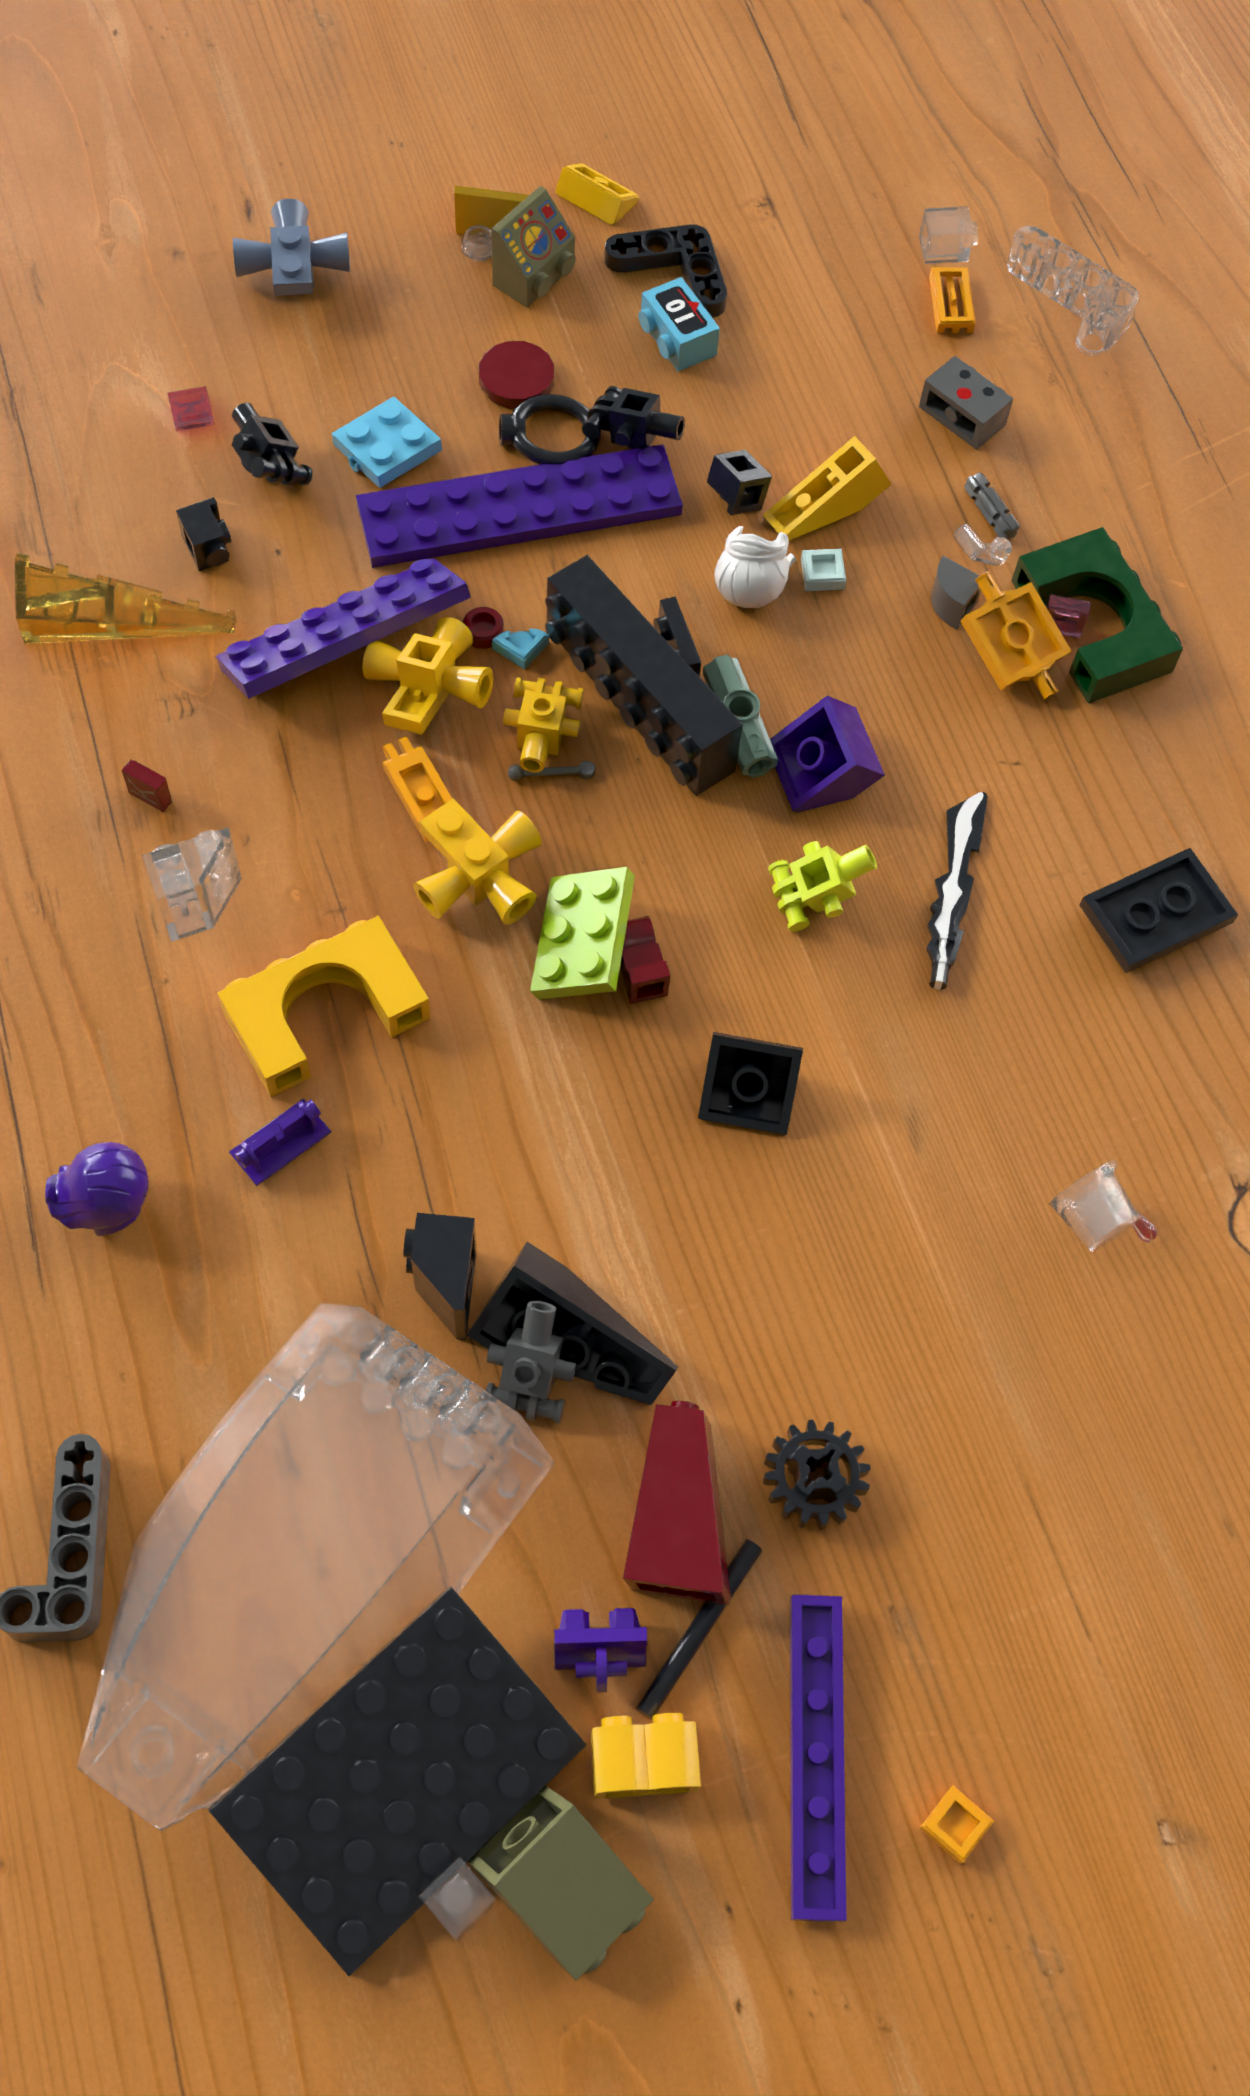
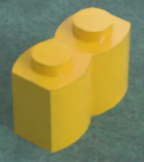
[591,1713,701,1799]

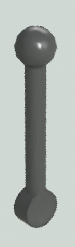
[507,761,596,781]

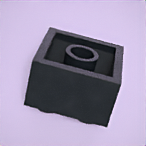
[403,1213,477,1340]

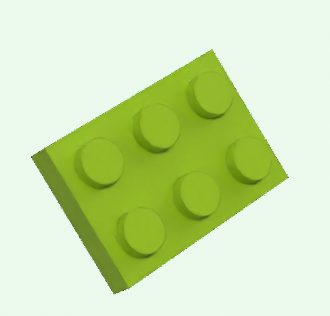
[530,867,635,1000]

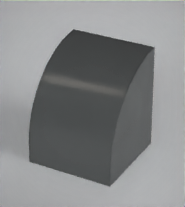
[931,556,981,630]

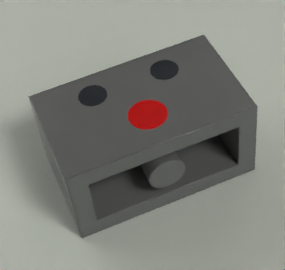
[919,356,1014,450]

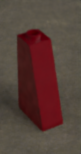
[623,1400,731,1605]

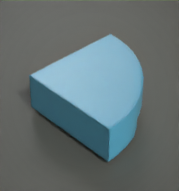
[492,628,549,670]

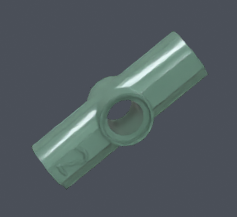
[703,654,778,778]

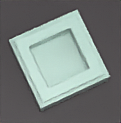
[801,549,846,591]

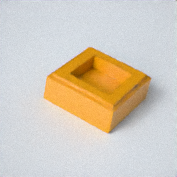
[919,1785,994,1864]

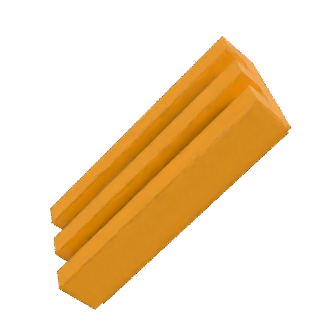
[929,267,976,333]

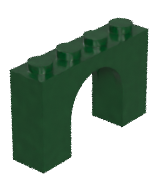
[1011,527,1183,704]

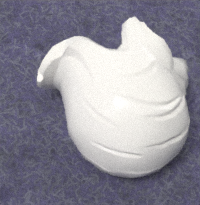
[714,526,796,608]

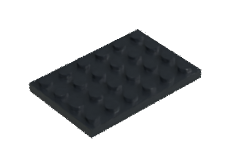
[208,1586,587,1976]

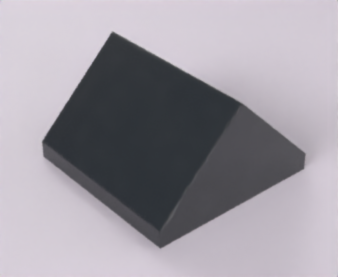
[698,1032,803,1135]

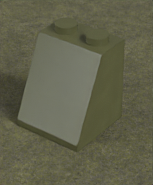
[467,1785,654,1981]

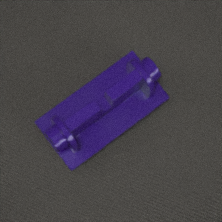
[229,1098,331,1186]

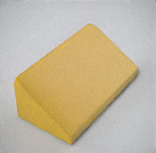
[555,163,639,225]

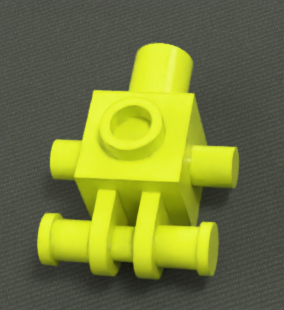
[768,841,877,932]

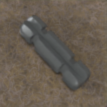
[965,472,1020,541]

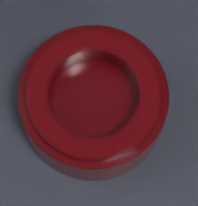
[463,607,504,649]

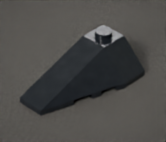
[467,1242,678,1405]

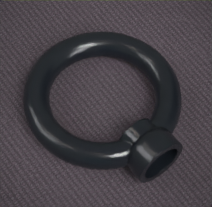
[499,394,601,465]

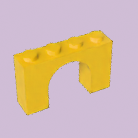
[217,915,431,1098]

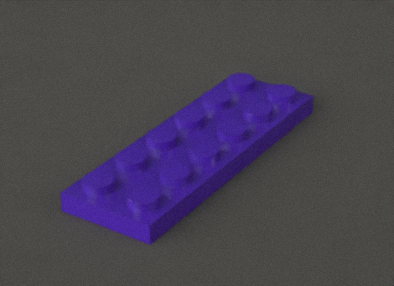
[216,558,471,699]

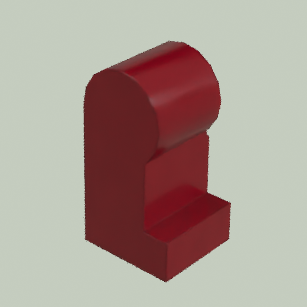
[620,916,671,1004]

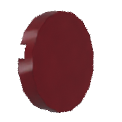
[479,341,554,408]

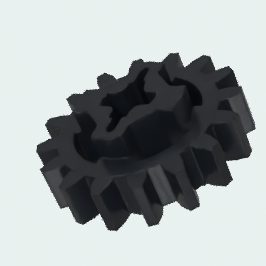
[763,1420,871,1530]

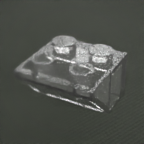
[142,827,242,942]

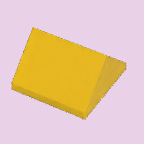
[454,185,529,238]

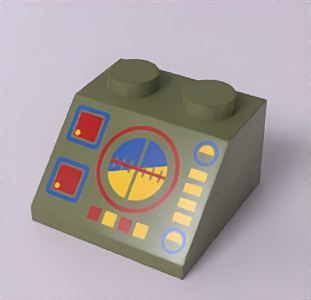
[491,186,576,307]

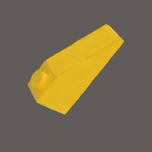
[763,436,892,541]

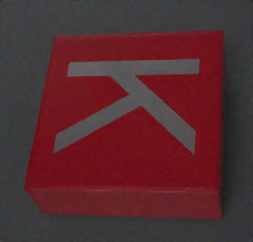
[122,759,172,812]

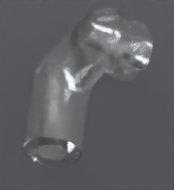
[953,524,1012,566]

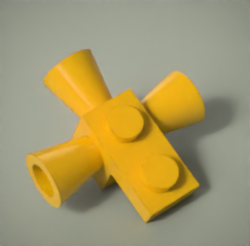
[362,617,493,735]
[413,798,542,925]

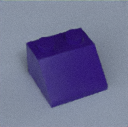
[770,695,885,813]

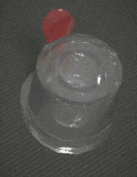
[1049,1159,1158,1252]

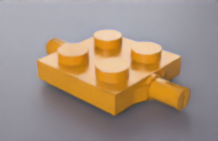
[960,571,1072,700]

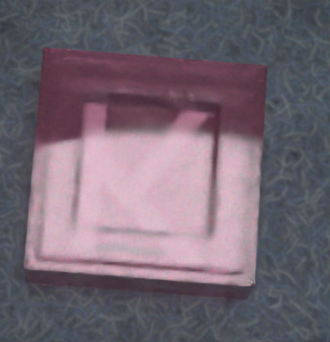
[168,386,215,432]
[1046,595,1091,638]

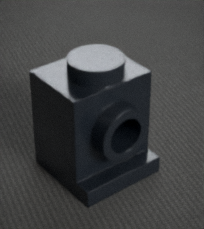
[707,450,772,515]
[176,497,232,571]

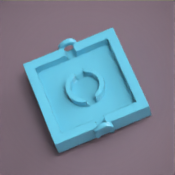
[331,396,442,488]

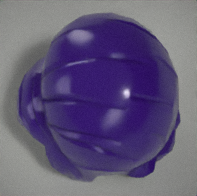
[45,1142,149,1236]

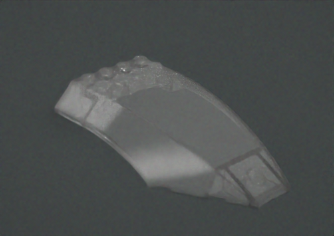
[77,1303,554,1831]

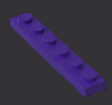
[790,1595,846,1922]

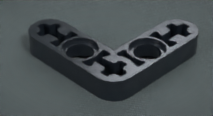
[604,225,727,318]

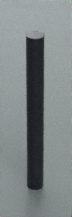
[636,1539,762,1720]

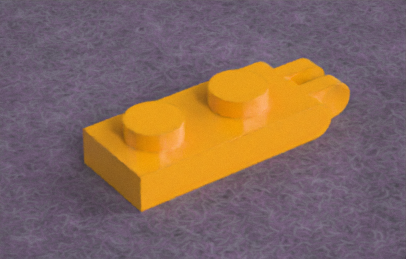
[382,736,452,843]

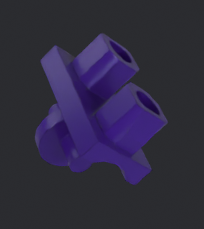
[554,1608,647,1693]

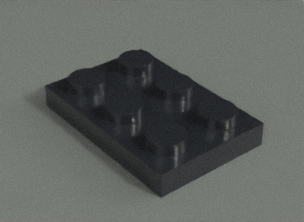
[1079,848,1238,973]

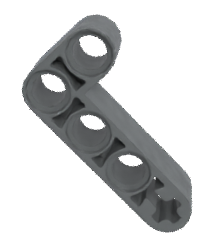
[0,1434,110,1642]

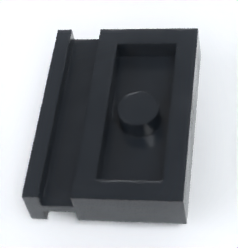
[653,596,701,677]

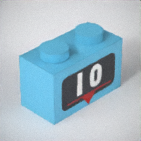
[638,277,720,371]

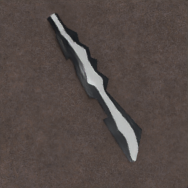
[926,792,988,990]

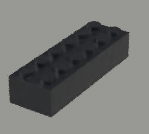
[545,555,743,796]

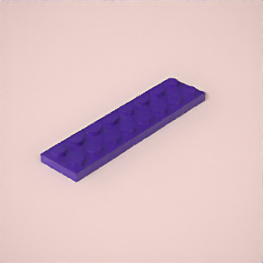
[356,444,683,568]

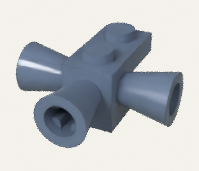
[233,199,350,296]

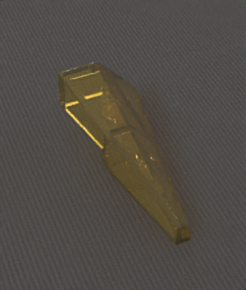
[15,553,237,644]

